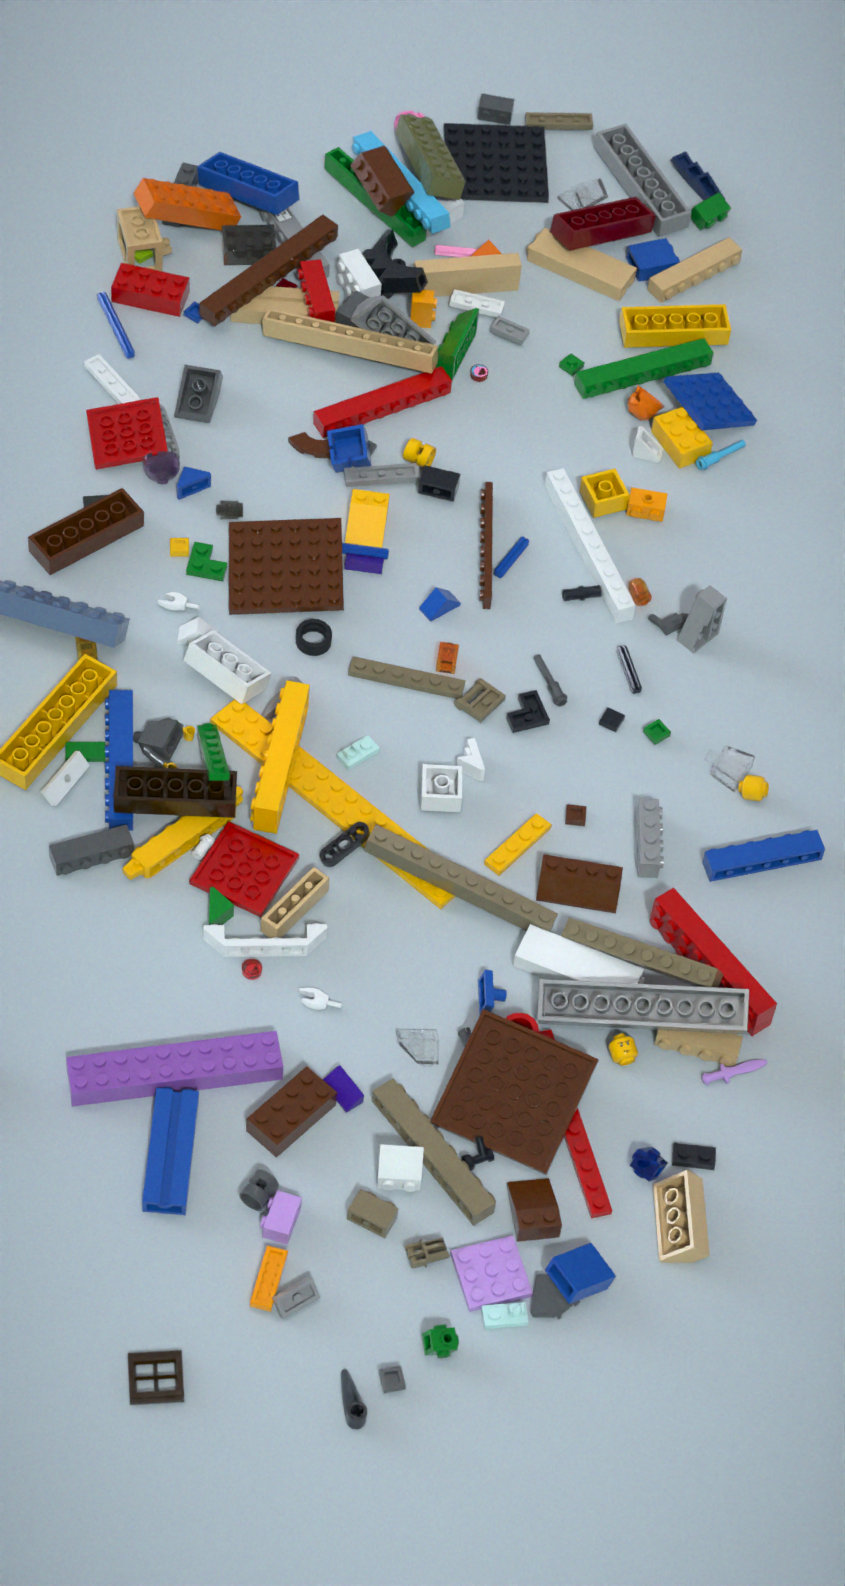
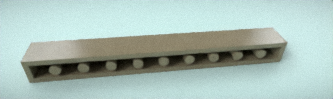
[364,824,558,932]

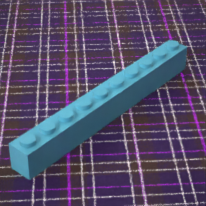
[352,131,451,234]

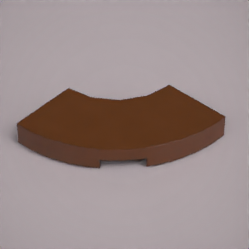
[288,432,337,458]

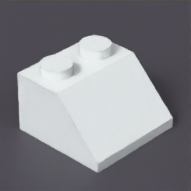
[377,1144,424,1192]

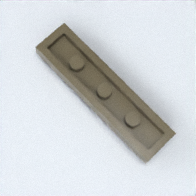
[525,112,593,130]

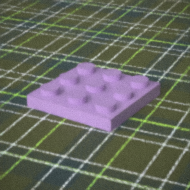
[450,1236,533,1312]

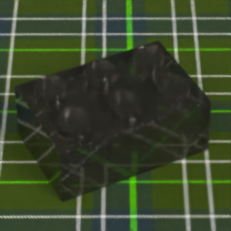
[222,224,277,266]

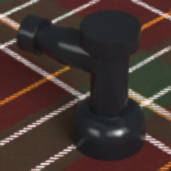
[461,1135,495,1171]

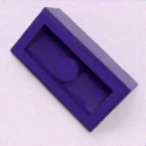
[345,553,384,574]
[323,1065,364,1113]

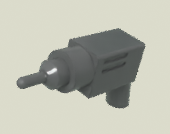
[648,613,689,635]

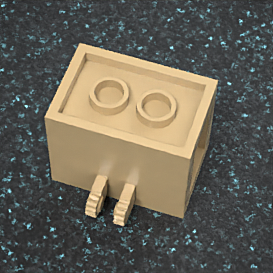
[117,206,172,271]

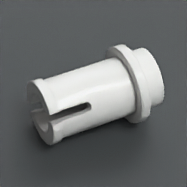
[191,834,215,860]

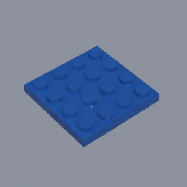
[663,372,757,431]

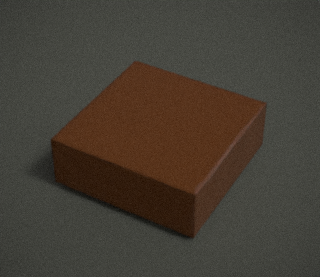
[565,804,587,826]

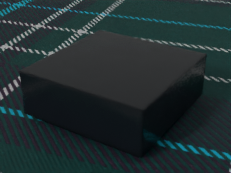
[599,707,625,732]

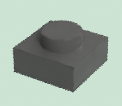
[379,1365,406,1394]

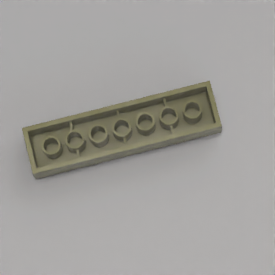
[395,114,466,200]

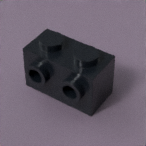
[418,465,460,502]

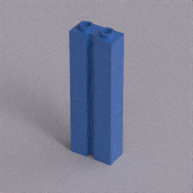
[142,1087,199,1215]

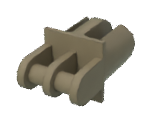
[404,1237,450,1268]

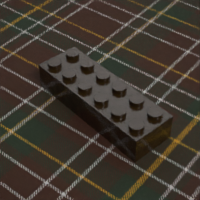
[114,766,237,818]

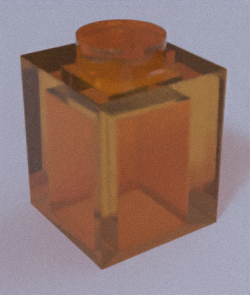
[436,642,459,674]

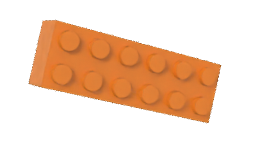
[133,178,241,232]

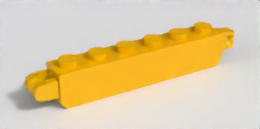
[123,786,243,880]

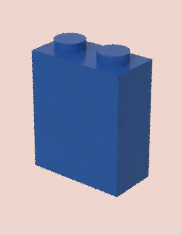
[626,238,680,282]
[545,1243,616,1304]

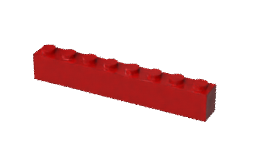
[313,366,452,438]

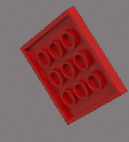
[86,397,169,470]
[189,821,300,917]

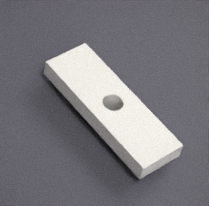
[41,751,90,806]

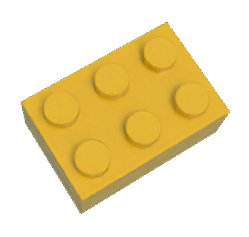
[651,407,713,469]

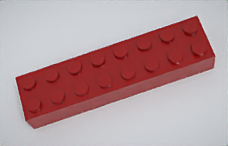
[650,888,777,1036]

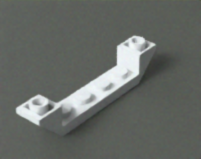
[203,923,327,957]

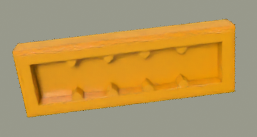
[250,1245,288,1312]

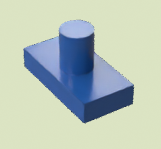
[478,970,507,1014]

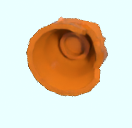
[627,385,665,421]

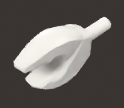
[157,592,200,611]
[299,988,342,1010]

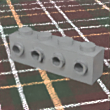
[636,798,664,878]

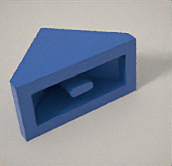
[177,466,211,500]
[419,587,461,622]

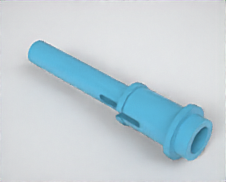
[696,440,746,470]

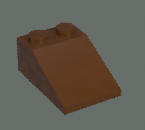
[506,1178,562,1242]

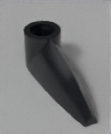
[341,1369,367,1429]

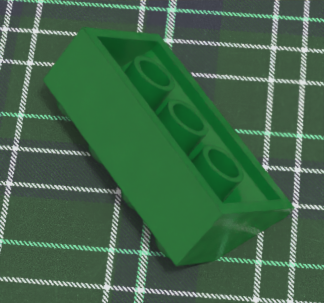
[435,308,479,381]

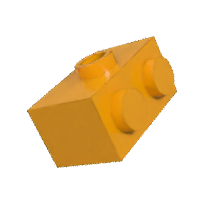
[410,290,437,328]
[626,487,668,522]

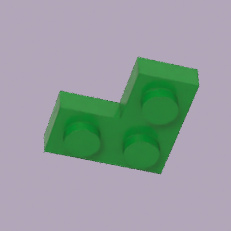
[186,542,227,582]

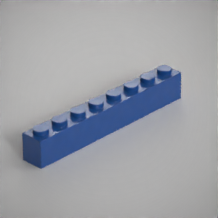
[105,690,133,831]

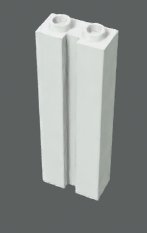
[513,924,645,984]

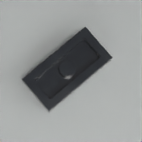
[672,1143,716,1170]

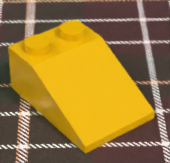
[345,489,390,548]

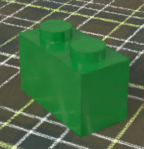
[690,192,731,231]

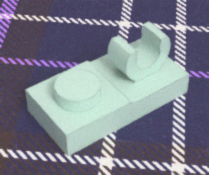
[336,735,380,770]
[481,1302,529,1330]

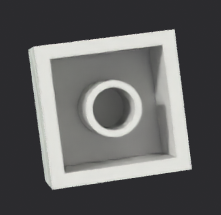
[421,764,462,812]

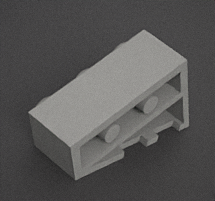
[677,585,727,654]

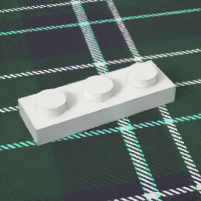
[449,289,505,318]

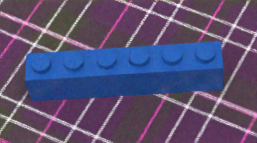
[702,830,825,882]

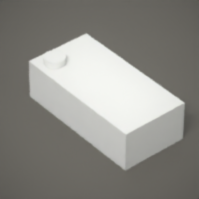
[183,630,271,704]

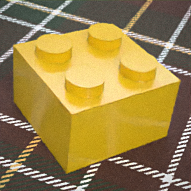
[579,468,630,518]

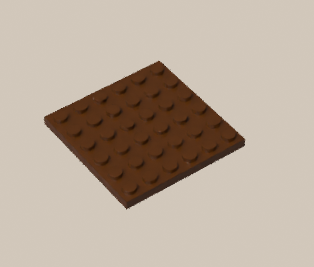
[229,518,344,615]
[431,1009,599,1175]

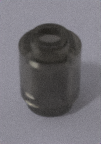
[216,501,243,519]

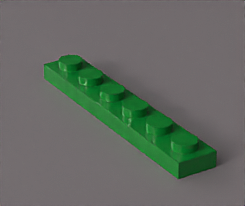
[197,723,230,781]

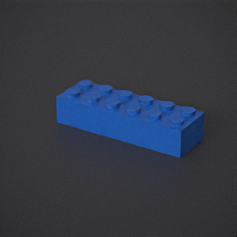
[197,152,300,215]

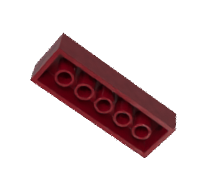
[550,197,656,251]

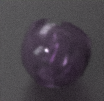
[143,451,180,484]

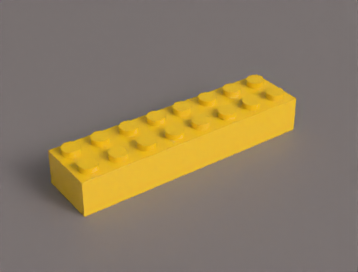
[0,654,117,790]
[250,680,310,834]

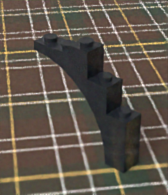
[362,229,428,293]

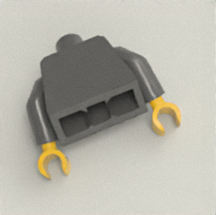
[133,718,195,768]

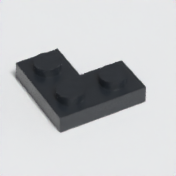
[506,690,550,733]

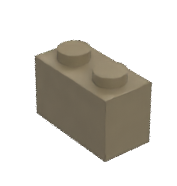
[347,1189,399,1239]

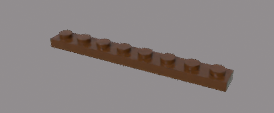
[479,482,493,609]

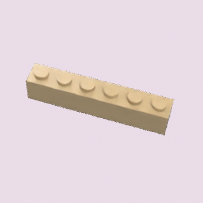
[647,237,742,303]

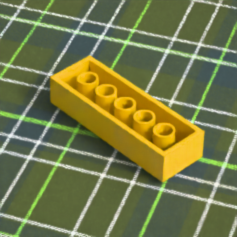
[619,304,731,348]

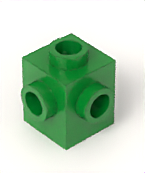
[422,1325,459,1358]

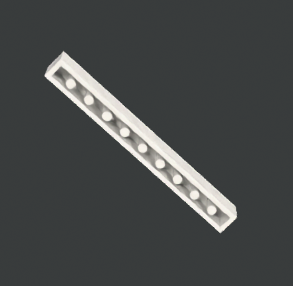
[544,468,636,624]

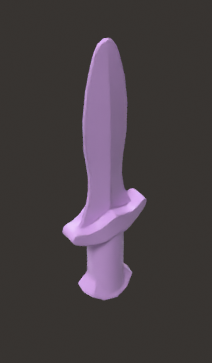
[702,1059,767,1085]

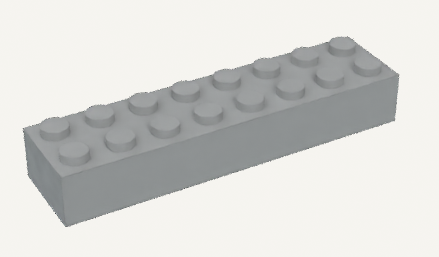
[594,124,691,236]

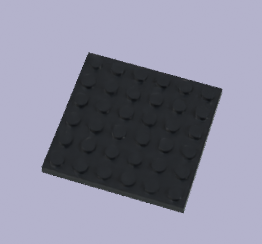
[443,123,549,203]

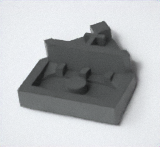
[531,1274,580,1319]

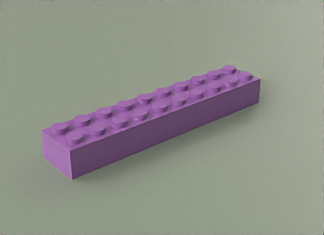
[66,1031,283,1107]

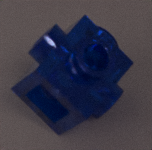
[630,1147,668,1182]

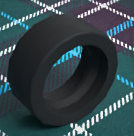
[296,619,332,656]

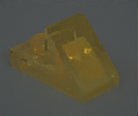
[75,636,98,661]

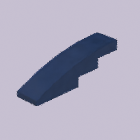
[670,151,725,200]

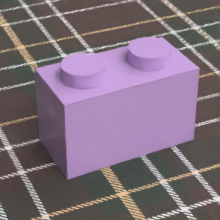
[260,1190,302,1245]

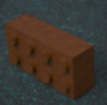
[246,1066,337,1158]

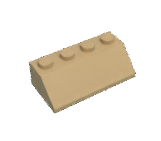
[653,1170,710,1263]

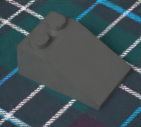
[174,364,223,423]

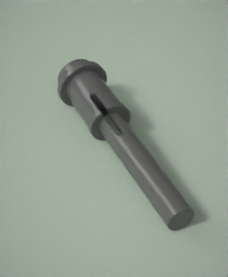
[534,654,567,706]

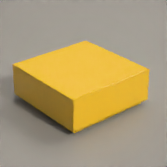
[170,538,189,557]

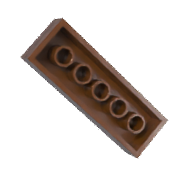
[28,488,144,575]

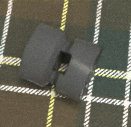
[239,1170,279,1211]

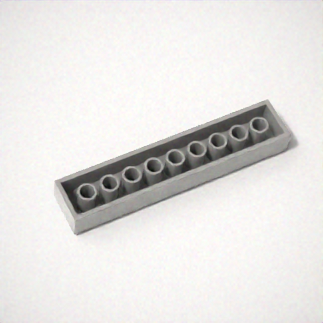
[537,979,749,1034]

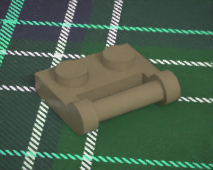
[454,678,506,723]

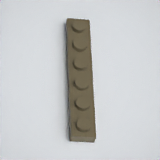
[348,656,466,699]

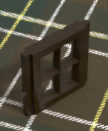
[128,1350,184,1405]

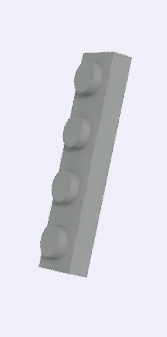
[344,463,419,487]

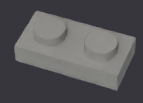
[490,316,530,345]
[272,1276,320,1319]

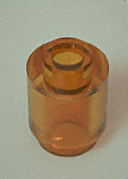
[628,578,652,606]

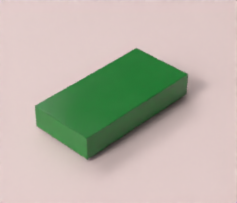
[65,742,105,762]

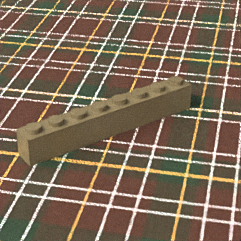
[561,917,723,988]
[372,1078,496,1226]

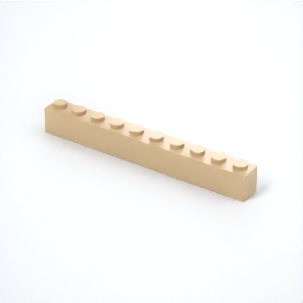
[262,308,438,373]

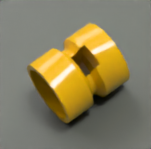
[403,437,436,468]

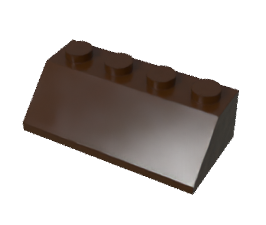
[351,145,415,217]
[536,854,623,914]

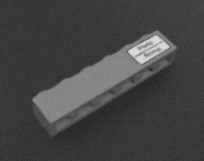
[260,208,330,278]

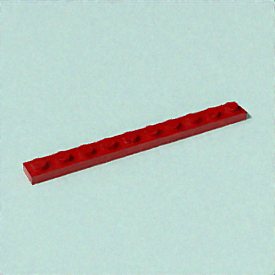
[539,1029,613,1219]

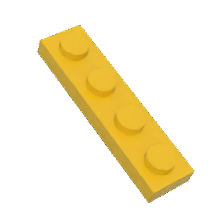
[484,813,552,876]

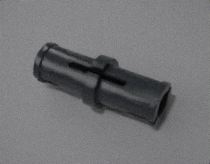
[562,585,601,602]

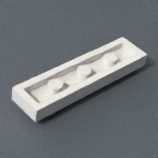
[84,354,140,404]

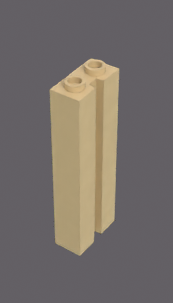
[526,228,637,301]
[414,253,522,297]
[231,286,339,324]

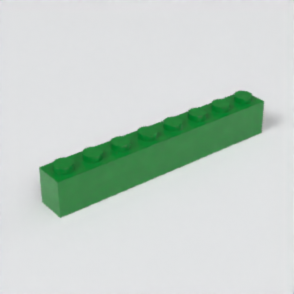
[324,147,427,247]
[574,338,714,399]

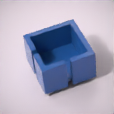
[327,424,372,473]

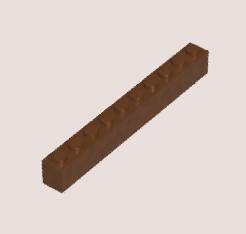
[199,215,338,326]

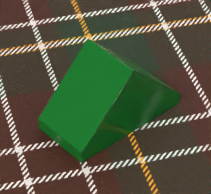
[209,887,234,925]

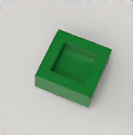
[559,353,584,376]
[643,719,671,745]

